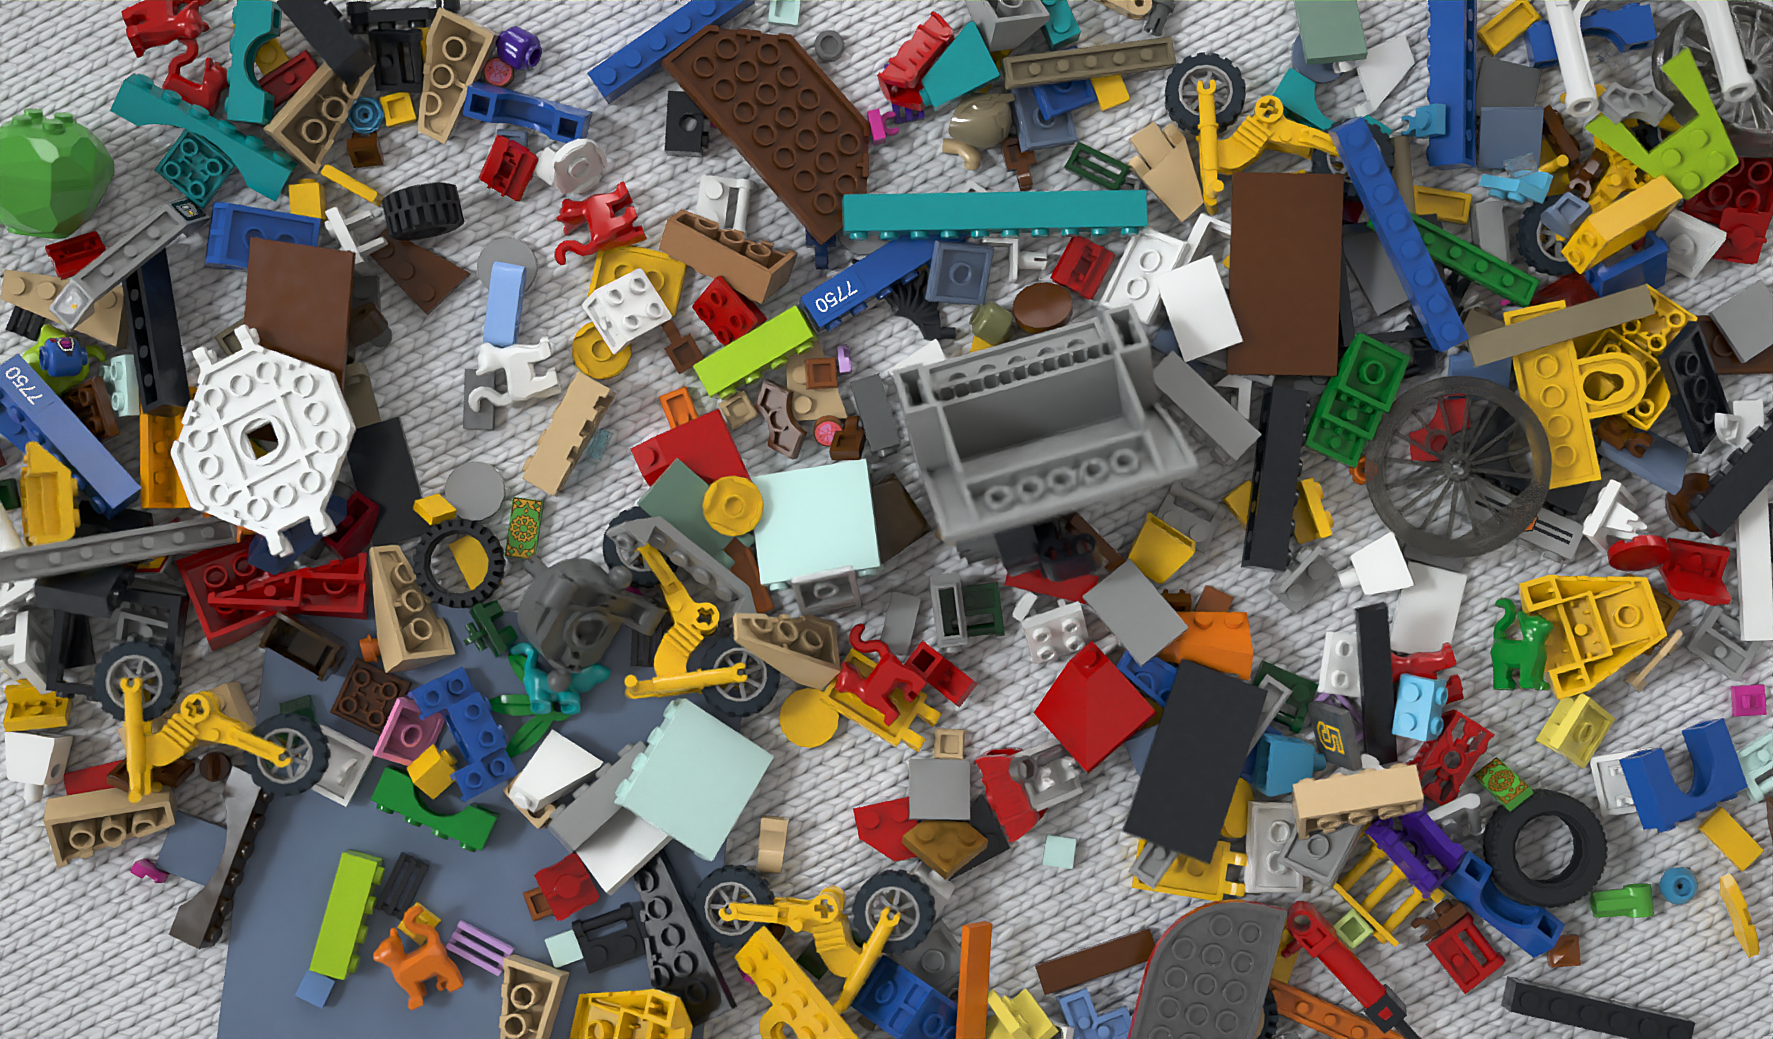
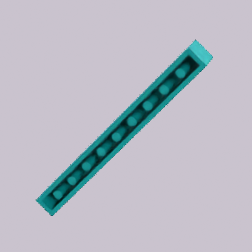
[842,190,1148,241]

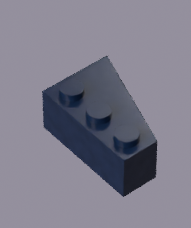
[247,493,347,575]

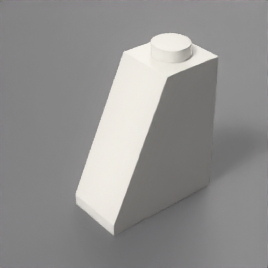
[508,730,603,813]

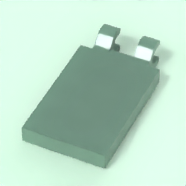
[637,458,755,570]

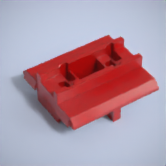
[478,135,539,202]
[1712,207,1771,265]
[45,231,106,280]
[1050,235,1116,300]
[534,853,600,921]

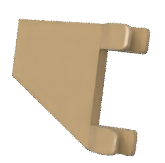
[1127,123,1204,223]
[1623,630,1683,693]

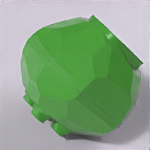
[0,108,114,239]

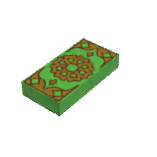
[505,497,544,560]
[1473,757,1534,812]

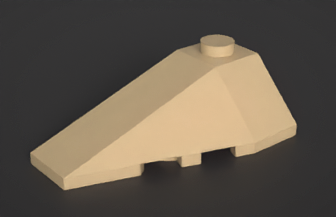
[417,7,499,144]
[369,545,455,673]
[733,613,841,690]

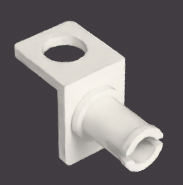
[980,238,1047,282]

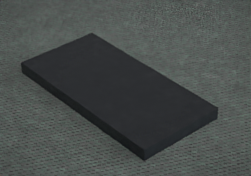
[1121,659,1268,865]

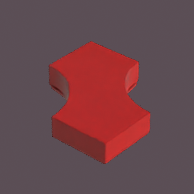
[1409,398,1471,463]

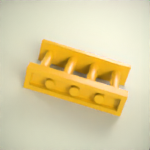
[1333,821,1445,947]

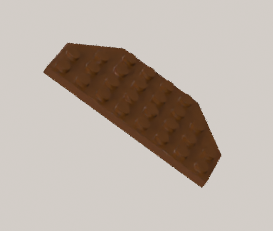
[661,25,871,246]

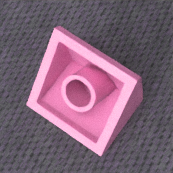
[372,696,445,766]

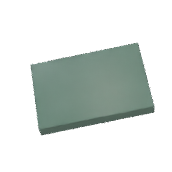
[1293,0,1368,65]

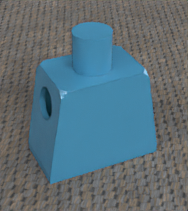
[1253,732,1326,797]

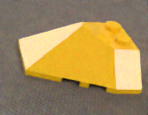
[19,442,80,547]
[1518,575,1667,700]
[569,989,693,1039]

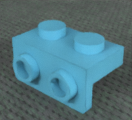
[1479,168,1553,204]
[1392,674,1448,742]

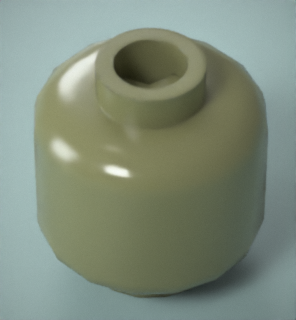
[969,301,1016,346]

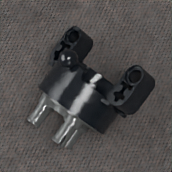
[955,514,1103,582]

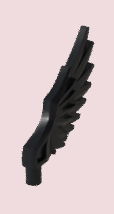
[852,259,956,341]
[1403,272,1472,379]

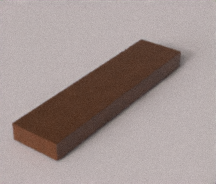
[1035,927,1155,995]

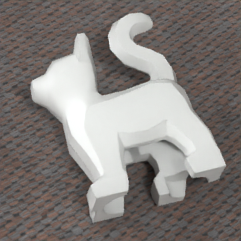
[468,336,562,412]

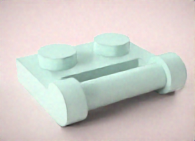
[1736,729,1773,804]

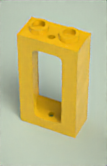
[1561,174,1683,275]

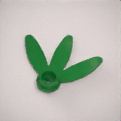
[488,653,571,758]

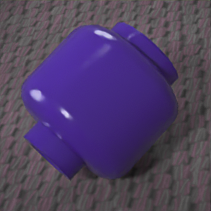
[496,26,542,71]

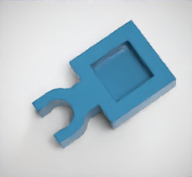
[1401,103,1446,139]

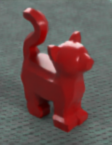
[121,0,212,58]
[162,37,230,128]
[554,181,647,265]
[835,623,928,727]
[1391,642,1464,710]

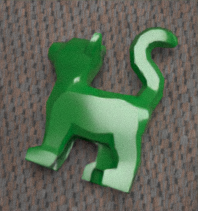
[1490,598,1554,691]

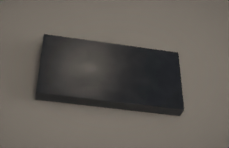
[1657,321,1732,454]
[346,417,432,547]

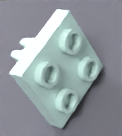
[98,354,140,420]

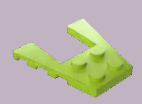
[1585,46,1739,201]

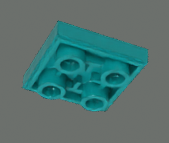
[154,129,236,209]

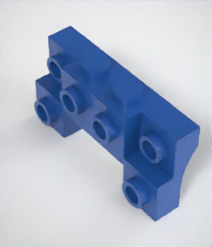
[408,666,518,802]

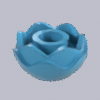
[347,97,384,134]
[1659,867,1698,905]

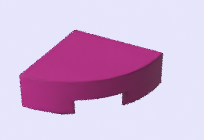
[130,858,170,883]

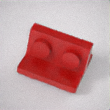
[692,276,767,346]

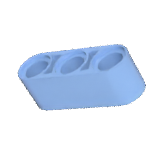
[483,261,527,348]

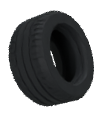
[1483,789,1608,908]

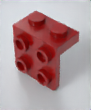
[1658,537,1732,606]

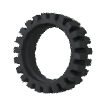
[413,519,506,608]

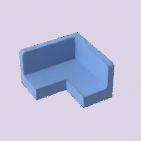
[1055,988,1132,1039]

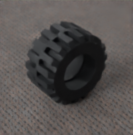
[381,182,465,241]

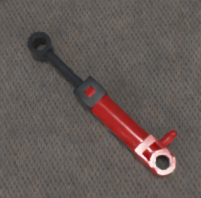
[1281,901,1421,1039]

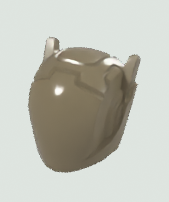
[948,93,1015,149]

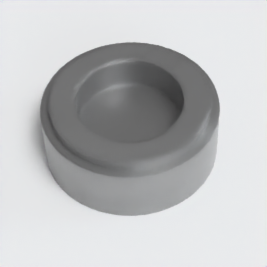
[814,30,844,62]

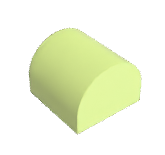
[1333,908,1374,951]

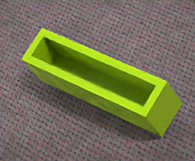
[693,305,820,400]
[309,849,385,980]

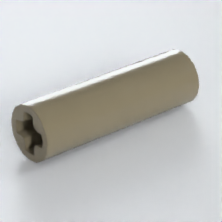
[1389,136,1416,215]

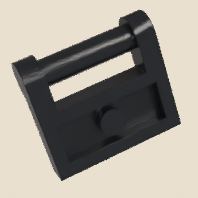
[368,29,424,93]
[572,902,646,974]

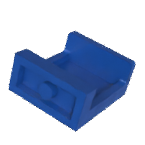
[1585,230,1669,301]

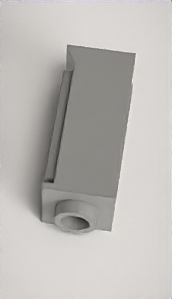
[1469,200,1511,265]
[929,572,968,653]

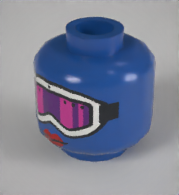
[39,337,87,377]

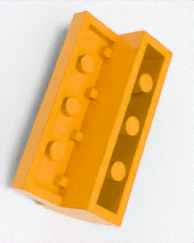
[139,387,198,509]

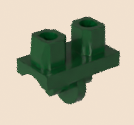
[463,600,518,658]

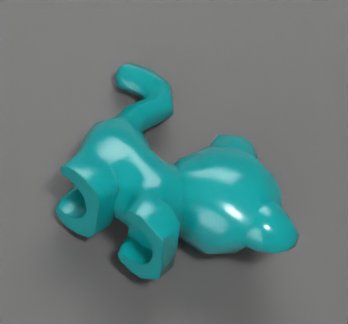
[509,642,611,715]

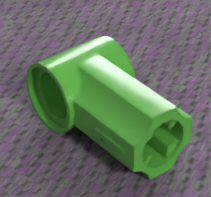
[1589,883,1654,918]

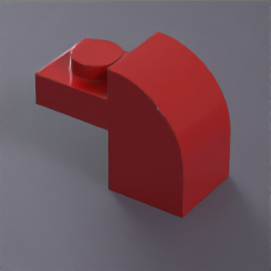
[904,640,978,708]

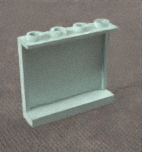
[750,459,885,592]
[614,698,774,861]

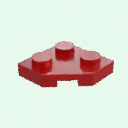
[853,797,918,862]

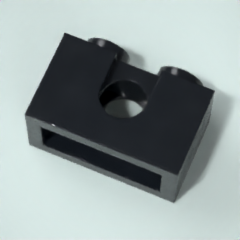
[664,91,710,158]

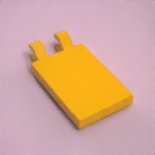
[820,648,942,752]
[1132,839,1247,901]

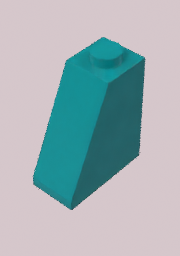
[919,20,1000,112]

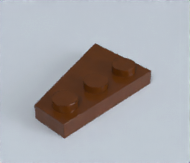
[369,229,471,315]
[1057,510,1126,574]

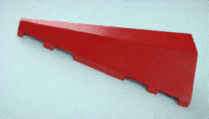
[207,553,370,620]

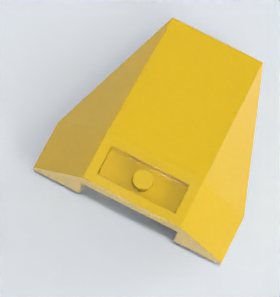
[1573,283,1698,431]

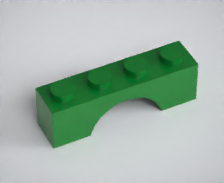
[371,765,501,852]

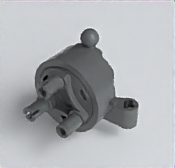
[518,555,668,692]

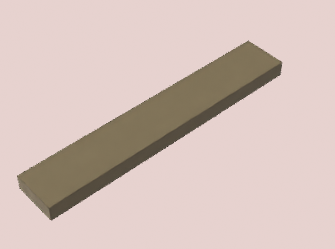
[1000,36,1177,90]
[1466,284,1655,368]

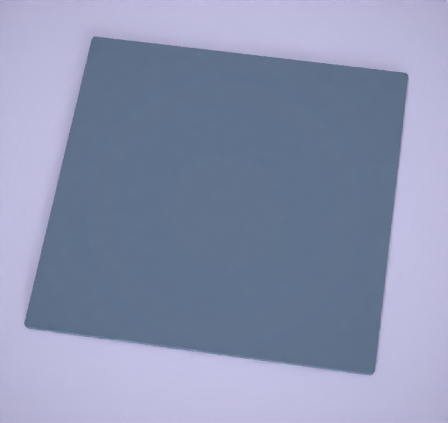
[217,595,749,1039]

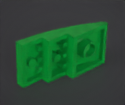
[1304,332,1410,468]

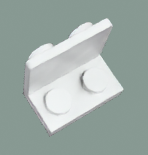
[582,268,672,355]

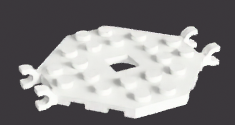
[170,324,356,558]

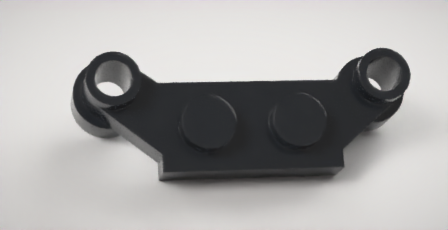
[346,0,461,34]

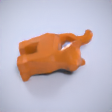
[373,906,464,1011]

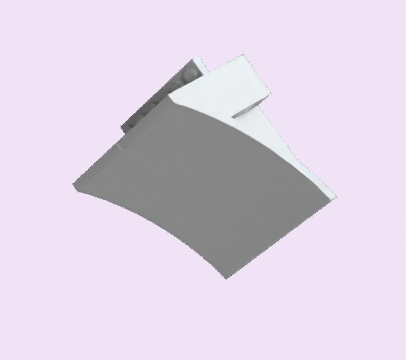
[892,303,1199,546]

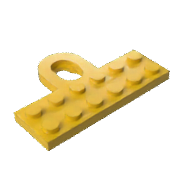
[1503,299,1646,491]
[734,926,859,1039]

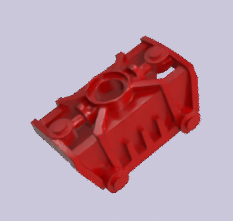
[877,11,955,111]
[1405,709,1495,806]
[975,747,1048,842]

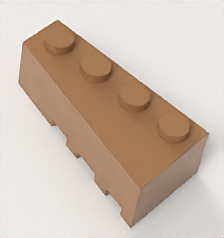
[659,209,798,304]

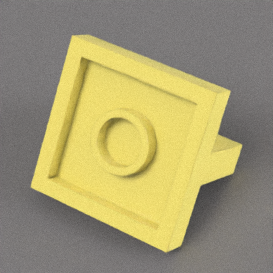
[1536,693,1615,770]
[986,988,1059,1039]

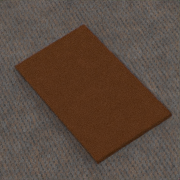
[1226,171,1344,377]
[242,237,356,443]

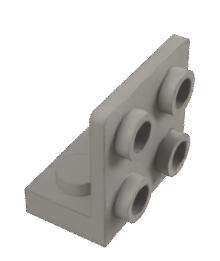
[1268,545,1337,614]

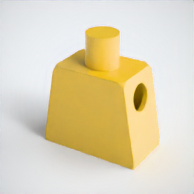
[1126,511,1196,584]

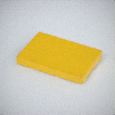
[588,245,688,317]

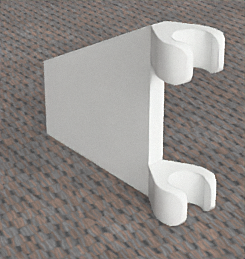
[1333,35,1415,118]

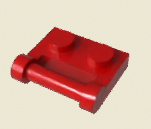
[1425,912,1506,994]

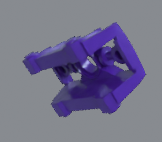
[1364,803,1466,899]

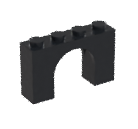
[1459,399,1603,517]
[33,500,154,620]

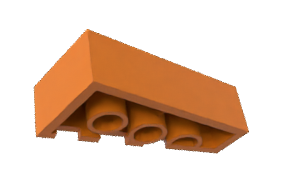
[1125,611,1253,681]

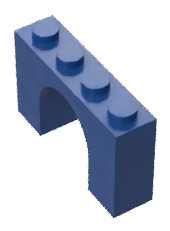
[1619,718,1748,833]

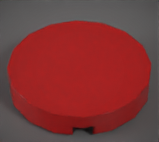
[1607,535,1671,571]

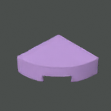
[837,344,852,375]

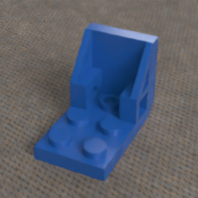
[204,202,321,271]
[850,954,987,1039]

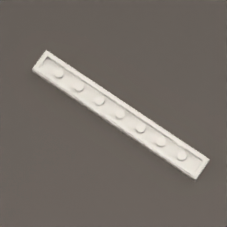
[1730,400,1773,641]

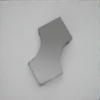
[1597,82,1675,127]

